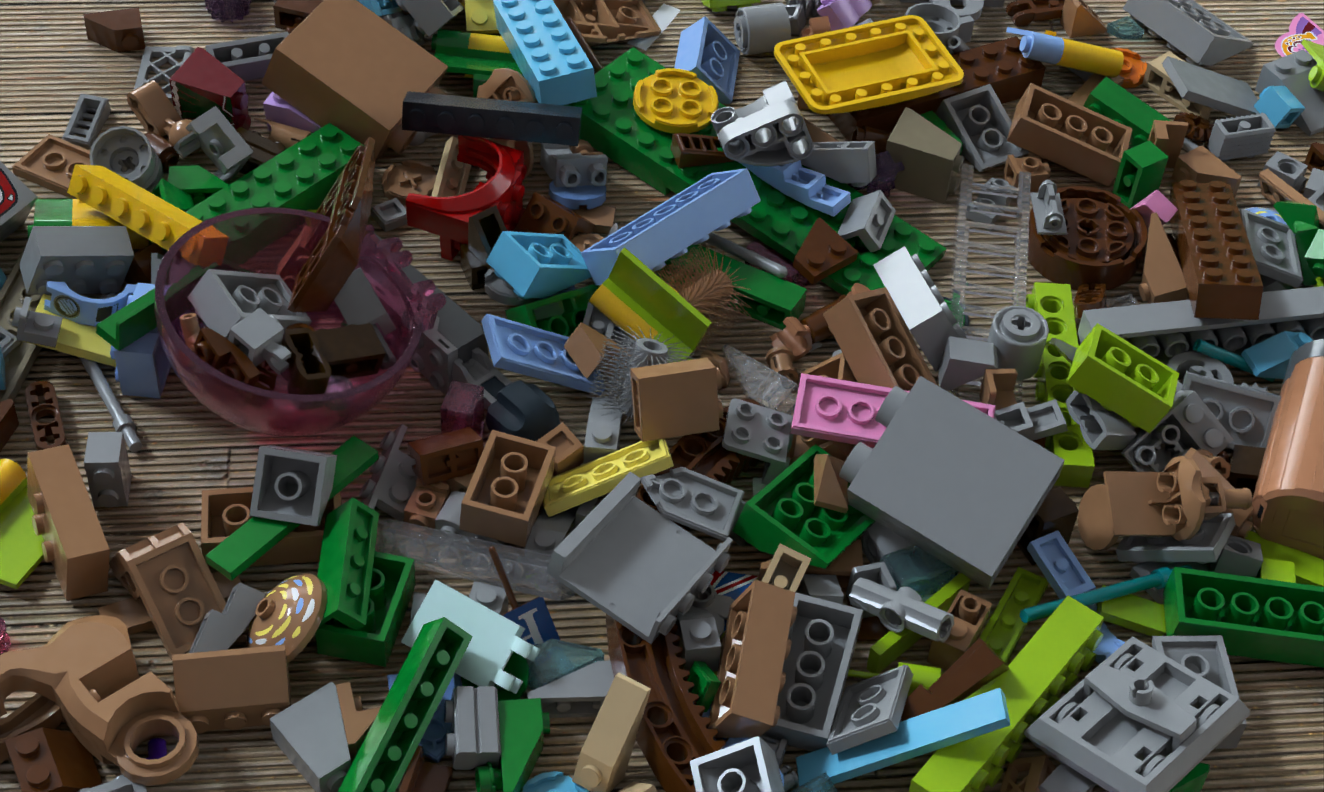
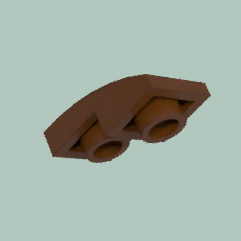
[194,327,261,394]

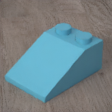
[486,231,591,299]

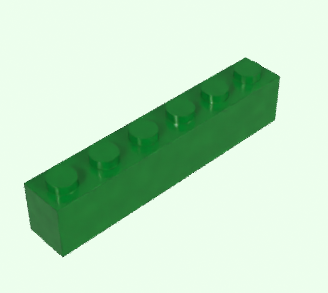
[654,244,807,330]
[338,617,473,792]

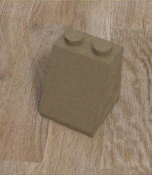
[880,107,964,204]

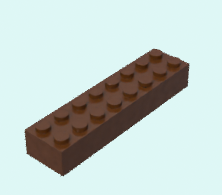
[826,36,1046,141]
[1169,180,1263,320]

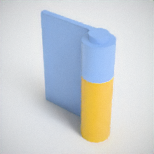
[1006,27,1124,78]

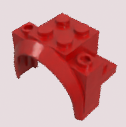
[406,135,527,261]

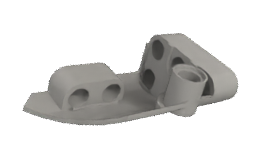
[711,80,814,166]

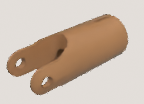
[254,118,313,148]

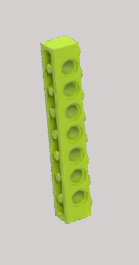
[1025,282,1095,488]

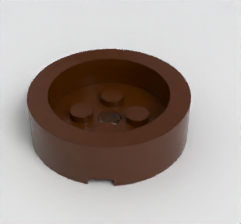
[1023,186,1147,290]

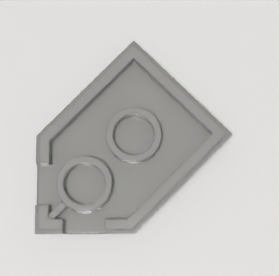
[641,467,744,541]

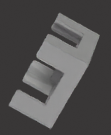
[173,106,254,182]

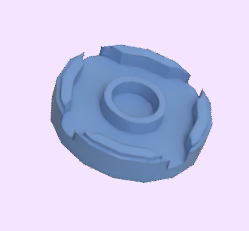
[549,180,606,210]

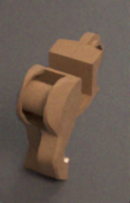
[0,615,199,786]

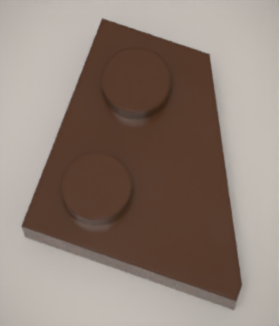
[793,218,858,285]

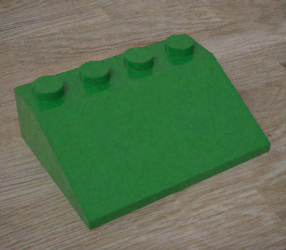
[733,444,876,569]

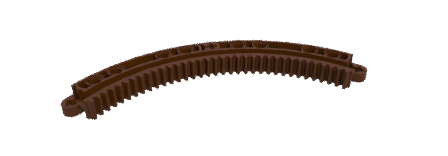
[606,399,765,792]

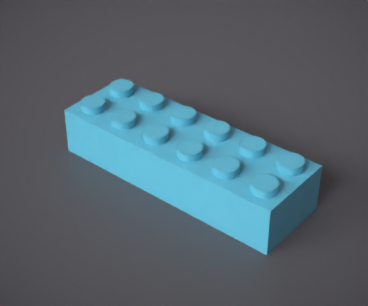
[493,0,597,106]

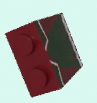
[169,47,251,130]

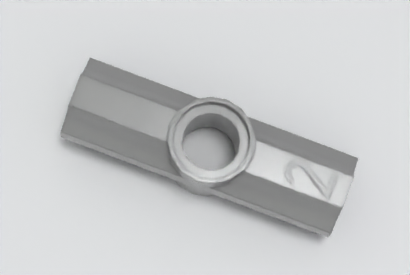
[849,577,954,643]

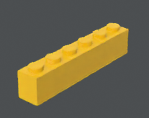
[67,164,227,264]

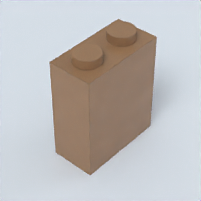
[630,358,723,442]

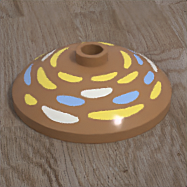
[246,573,327,664]

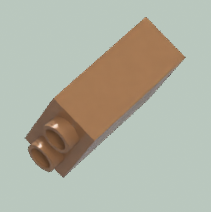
[261,0,448,162]

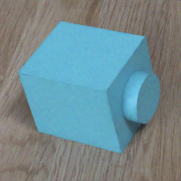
[1254,86,1306,129]

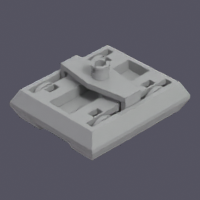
[1024,636,1251,792]

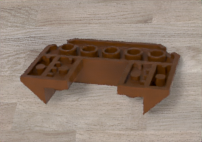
[288,137,375,312]

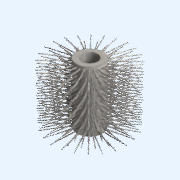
[587,325,695,426]

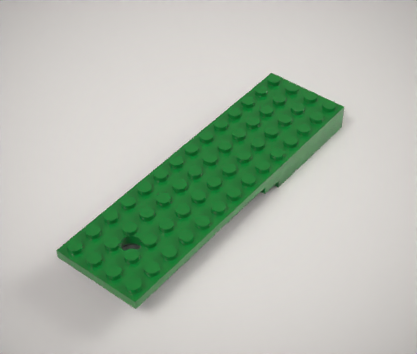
[563,47,947,295]

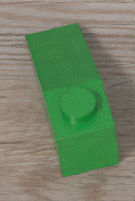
[498,698,550,792]

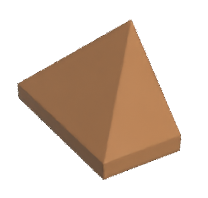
[814,454,848,513]

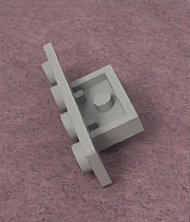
[359,424,418,521]

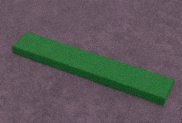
[205,435,379,581]

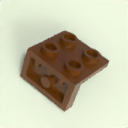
[513,192,595,241]

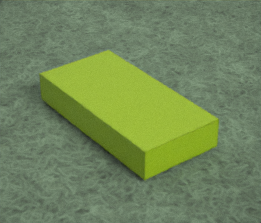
[1097,585,1166,637]

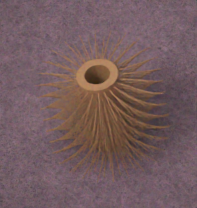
[655,243,753,355]

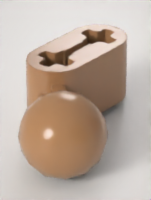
[127,80,201,156]

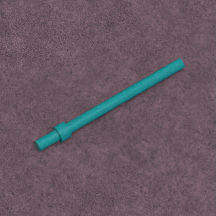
[1020,564,1193,623]

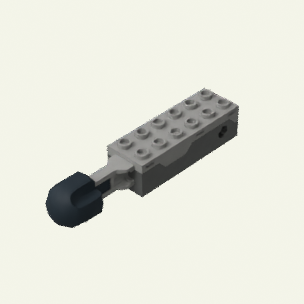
[354,229,560,441]

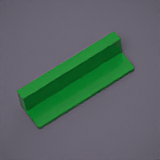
[96,261,217,351]
[317,497,379,631]

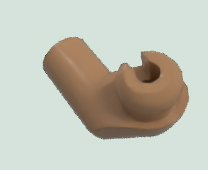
[179,313,201,364]

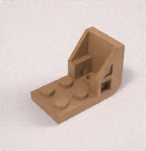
[109,522,226,660]

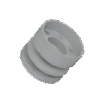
[905,3,961,54]
[89,126,164,193]

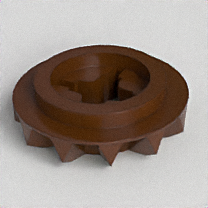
[1174,112,1214,142]

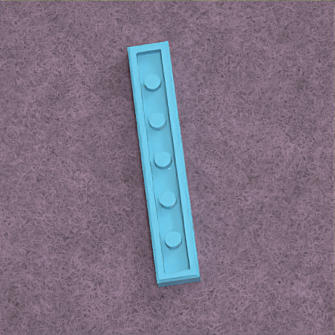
[796,688,1011,792]

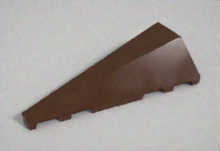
[900,638,1010,722]

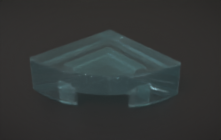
[1107,16,1145,39]

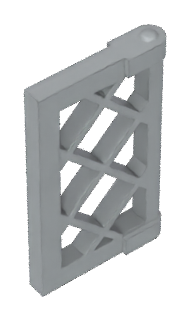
[134,46,194,104]

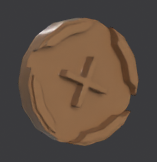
[381,160,437,206]

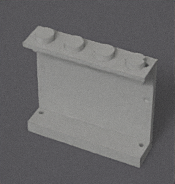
[546,471,733,644]

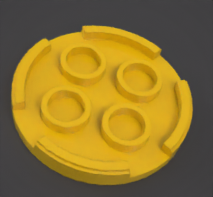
[633,68,719,134]

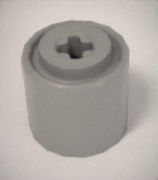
[734,2,791,55]
[987,306,1049,381]

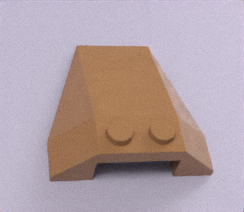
[553,0,661,48]

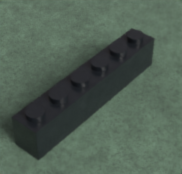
[402,91,582,146]

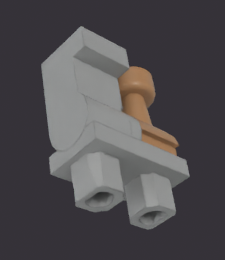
[540,140,608,187]

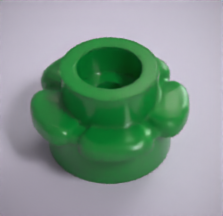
[475,761,502,792]

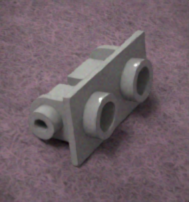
[1030,180,1068,235]

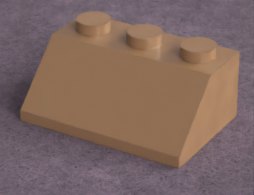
[172,645,291,734]

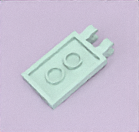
[401,579,541,694]

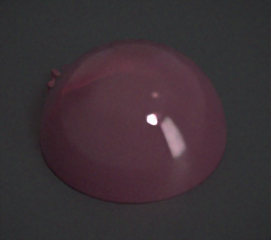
[154,207,447,437]

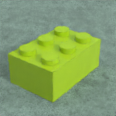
[1067,323,1179,434]

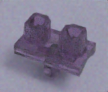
[847,151,905,199]

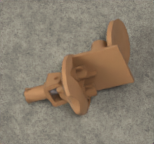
[477,68,538,180]
[1078,456,1253,550]

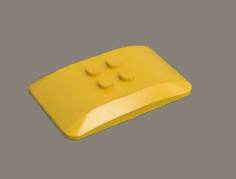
[774,15,964,114]

